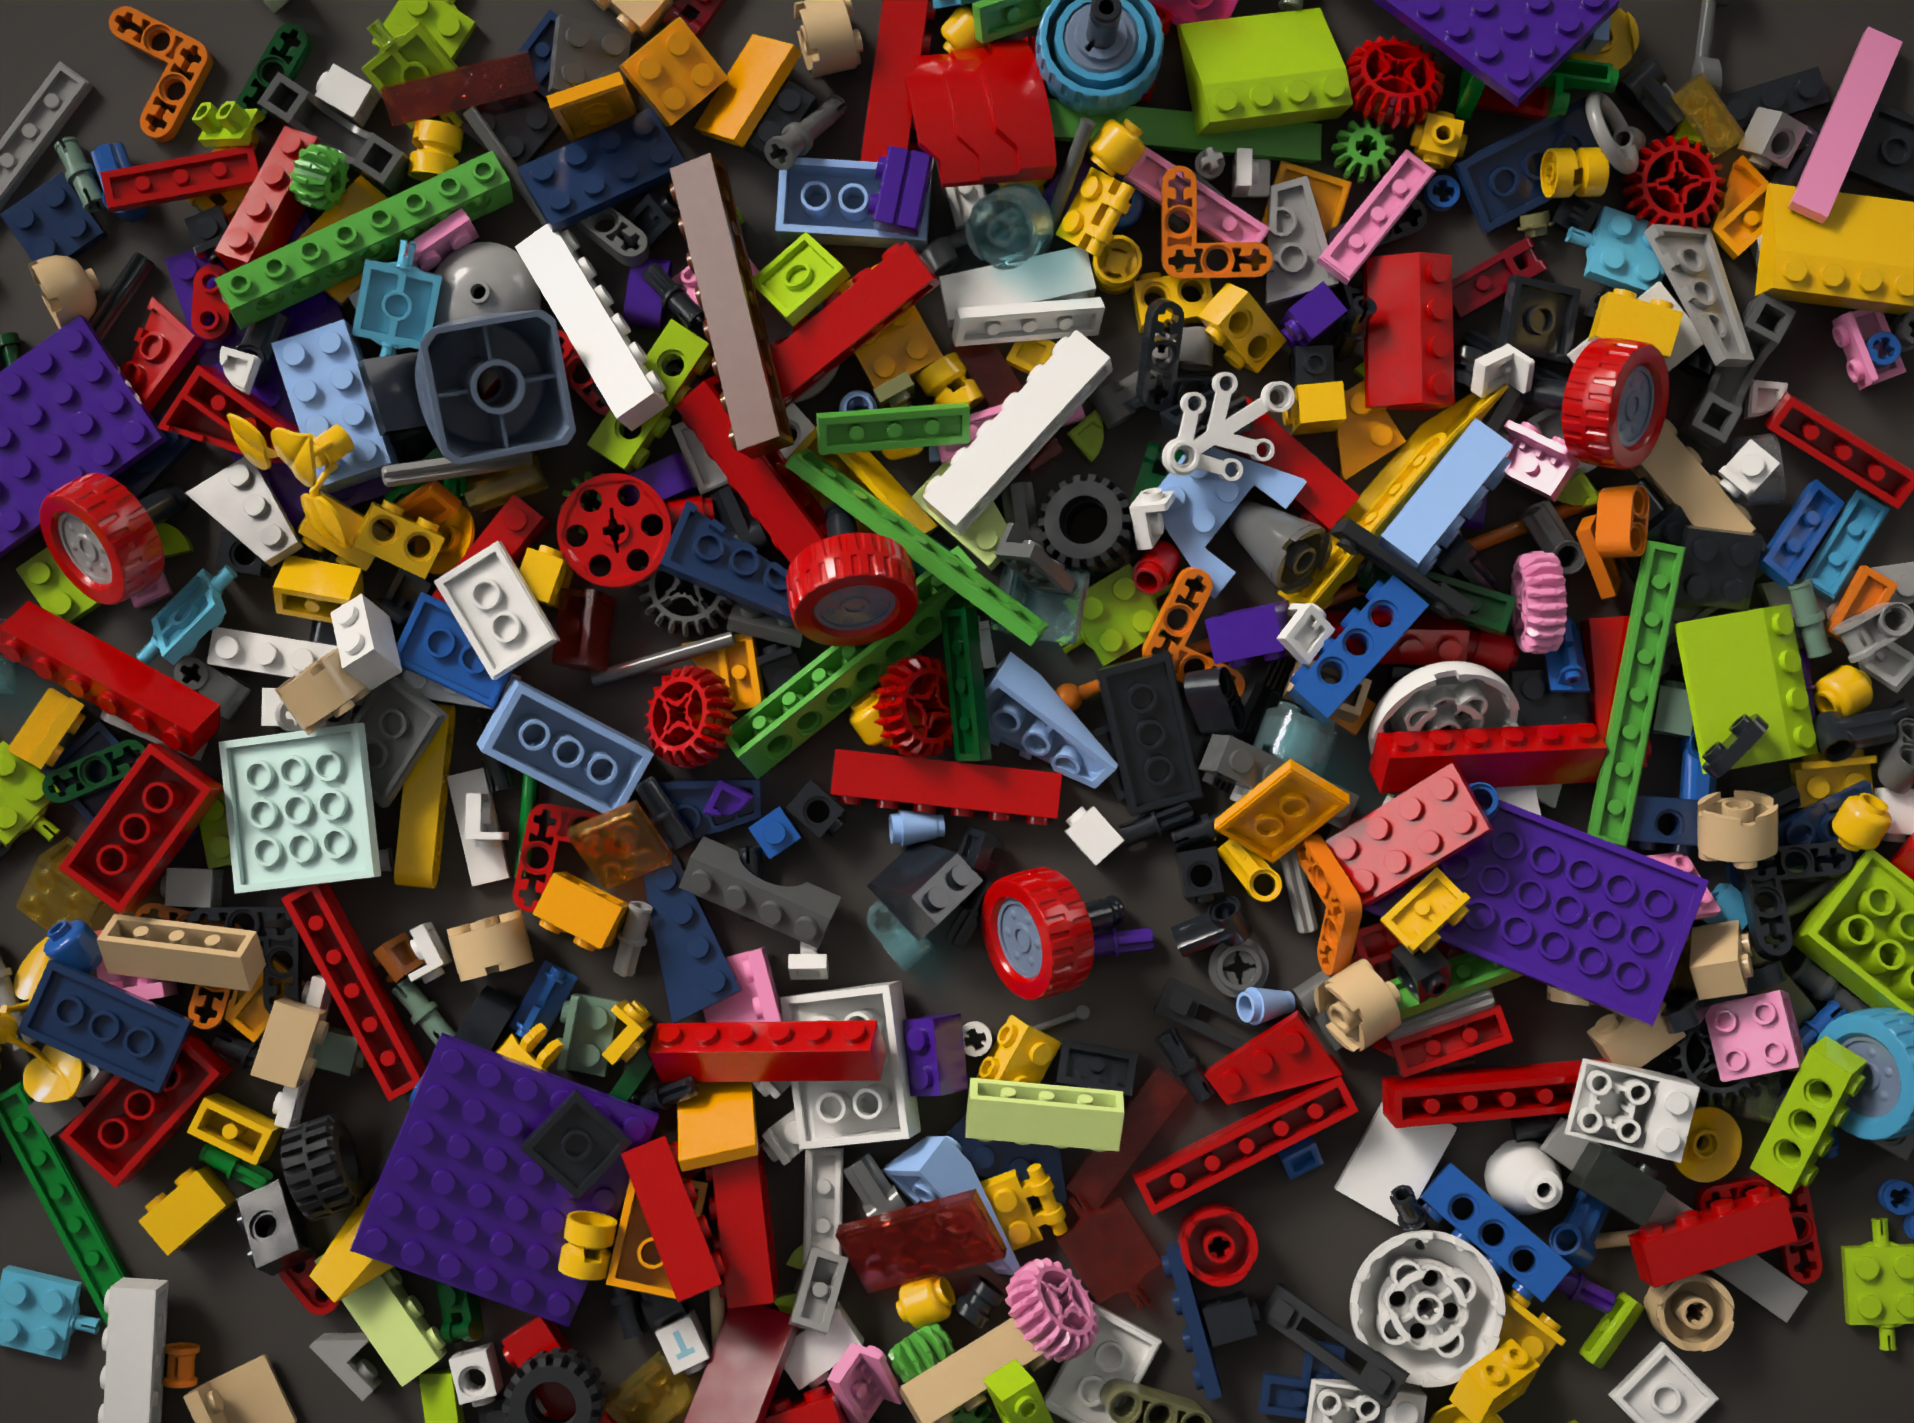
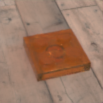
[568,800,673,890]

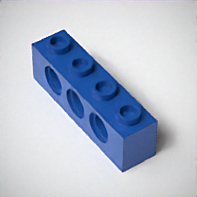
[1288,574,1429,725]
[1420,1162,1572,1302]

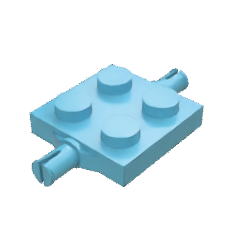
[1565,206,1666,296]
[352,240,442,357]
[136,565,238,665]
[0,1265,102,1360]

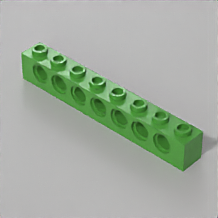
[214,150,514,330]
[725,546,984,779]

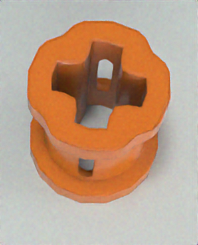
[162,1342,200,1388]

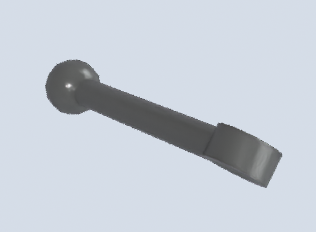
[1033,1004,1091,1031]

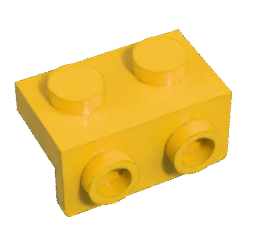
[8,688,86,770]
[1380,867,1471,955]
[602,999,653,1065]
[976,1015,1062,1084]

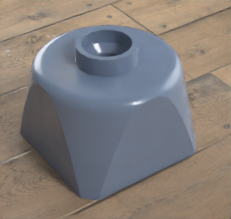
[415,310,576,465]

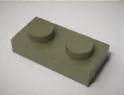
[873,371,916,409]

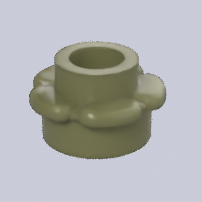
[1517,211,1555,238]

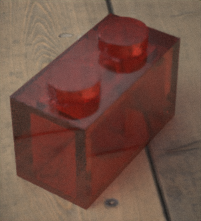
[552,588,616,672]

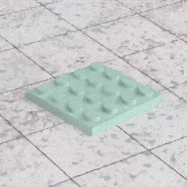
[219,723,381,894]

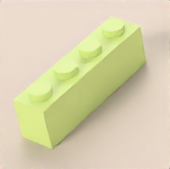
[965,1078,1125,1152]
[315,1254,447,1387]

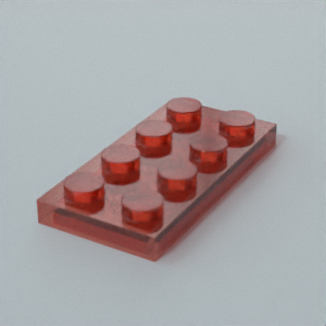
[835,1189,1007,1293]

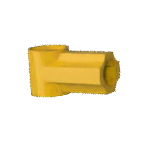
[1217,839,1282,902]

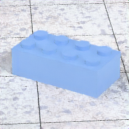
[775,157,932,251]
[271,319,399,493]
[1378,418,1513,576]
[476,677,654,820]

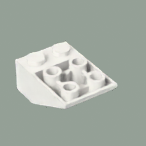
[1564,1058,1700,1163]
[1305,1379,1427,1423]

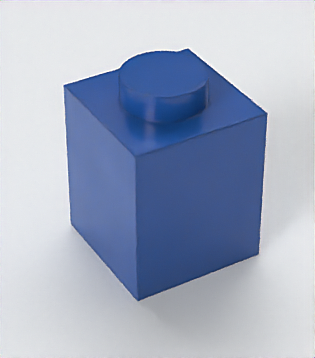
[748,806,804,859]

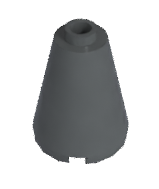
[1228,500,1333,594]

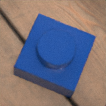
[1277,1136,1324,1180]

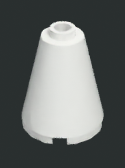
[1484,1140,1563,1216]

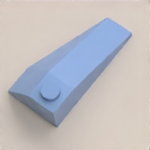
[984,652,1118,789]
[882,1136,1021,1275]

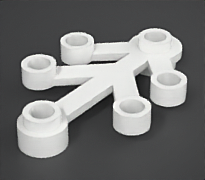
[1162,372,1295,481]

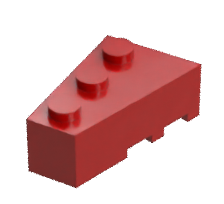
[157,365,300,463]

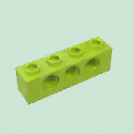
[587,319,713,474]
[1750,1036,1868,1194]
[983,1359,1054,1423]

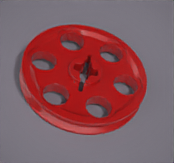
[557,473,673,589]

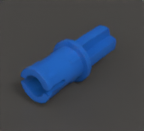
[1798,1000,1847,1056]

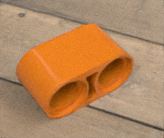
[1595,485,1650,559]

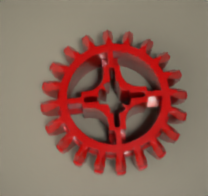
[1345,35,1445,129]
[1622,135,1726,229]
[872,655,953,758]
[643,665,737,769]

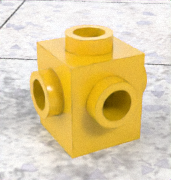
[1410,111,1468,170]

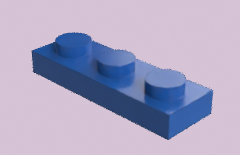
[1758,479,1845,589]

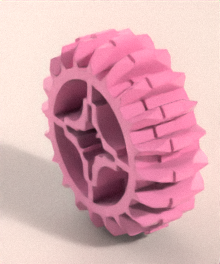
[1510,551,1568,654]
[1005,1257,1100,1363]

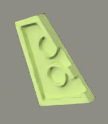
[912,462,1007,571]

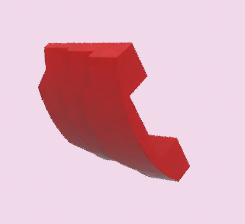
[904,39,1057,188]
[1350,922,1513,1078]

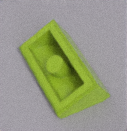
[1579,1292,1645,1369]
[419,1369,465,1423]

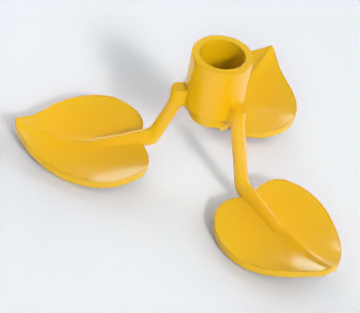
[226,413,354,549]
[0,936,84,1104]

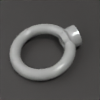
[1585,91,1646,175]

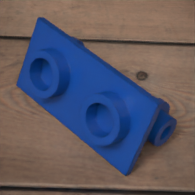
[1545,616,1590,692]
[509,959,578,1044]

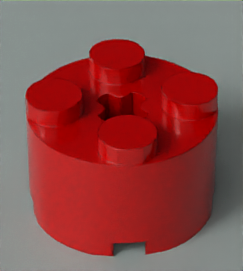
[1177,1202,1258,1287]

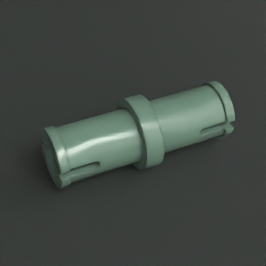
[54,137,105,213]
[1787,579,1832,658]
[391,977,456,1045]

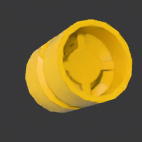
[407,120,464,182]
[1540,147,1609,198]
[1091,235,1142,295]
[916,352,984,409]
[558,1211,617,1280]

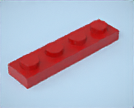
[100,145,260,213]

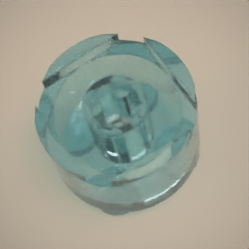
[966,183,1054,270]
[1253,701,1338,778]

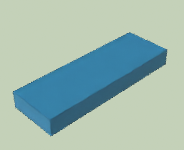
[1798,490,1890,602]

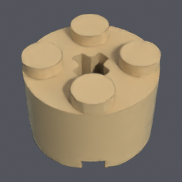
[794,0,863,78]
[275,648,371,735]
[1697,790,1778,869]
[446,909,534,981]
[1314,958,1401,1052]
[1644,1272,1735,1352]

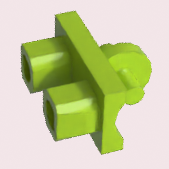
[192,101,265,150]

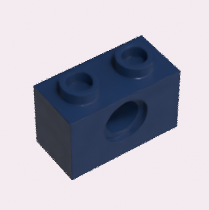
[1628,795,1699,853]

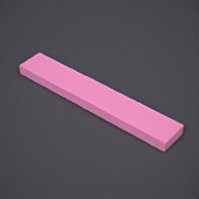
[1788,26,1903,224]

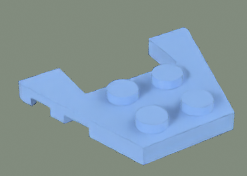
[1158,447,1307,599]

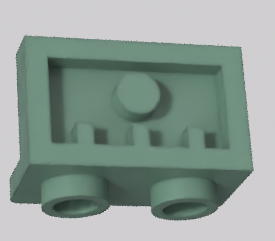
[555,993,621,1077]

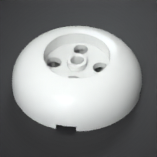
[1368,661,1520,756]
[1350,1230,1506,1387]

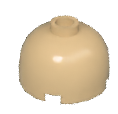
[28,255,101,330]

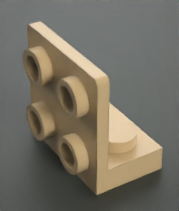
[183,1354,297,1423]

